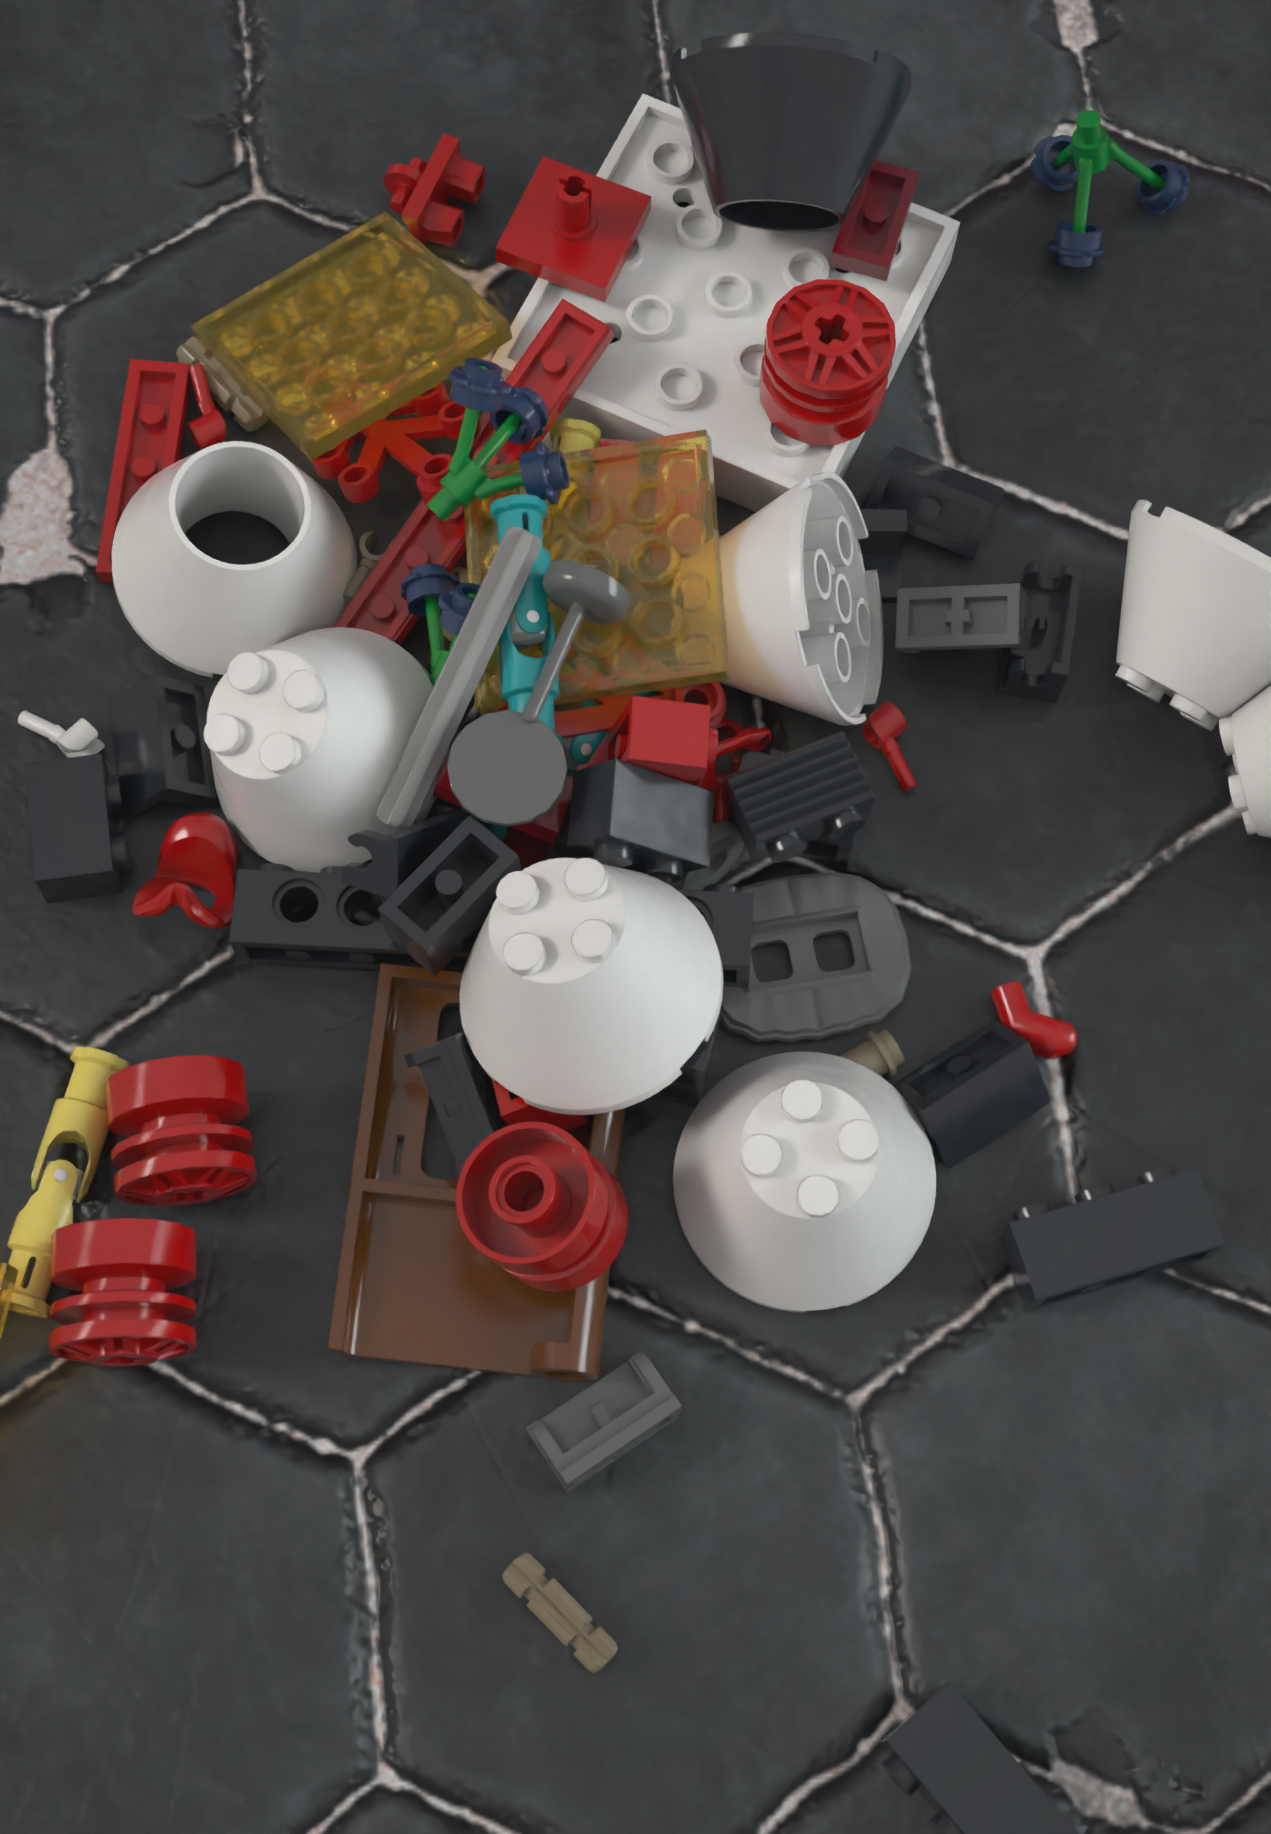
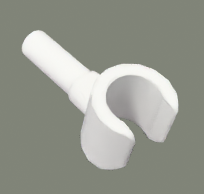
[18,710,105,758]

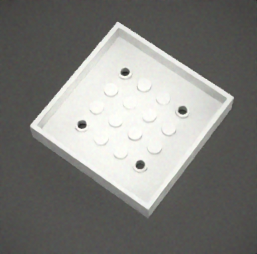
[491,94,960,512]

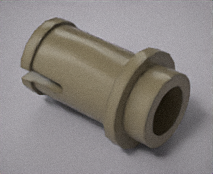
[839,1029,905,1078]

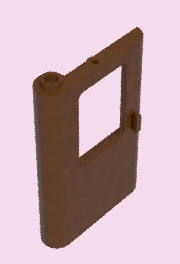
[328,963,626,1382]

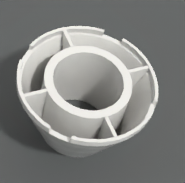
[112,441,358,678]

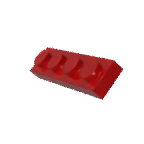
[96,359,192,584]

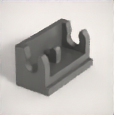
[895,583,1032,654]
[526,1352,682,1493]

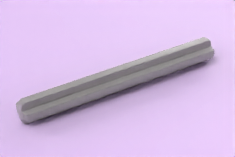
[376,526,542,830]

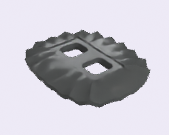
[720,872,912,1043]

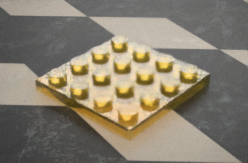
[191,211,513,461]
[464,429,730,715]

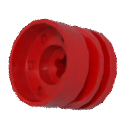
[759,279,896,445]
[104,1055,258,1207]
[49,1218,196,1367]

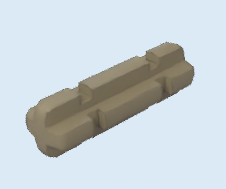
[176,336,271,432]
[502,1552,618,1673]

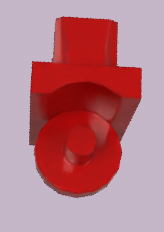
[383,133,486,254]

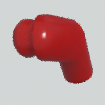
[990,981,1077,1059]

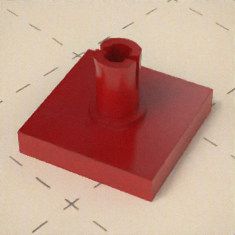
[496,156,652,302]

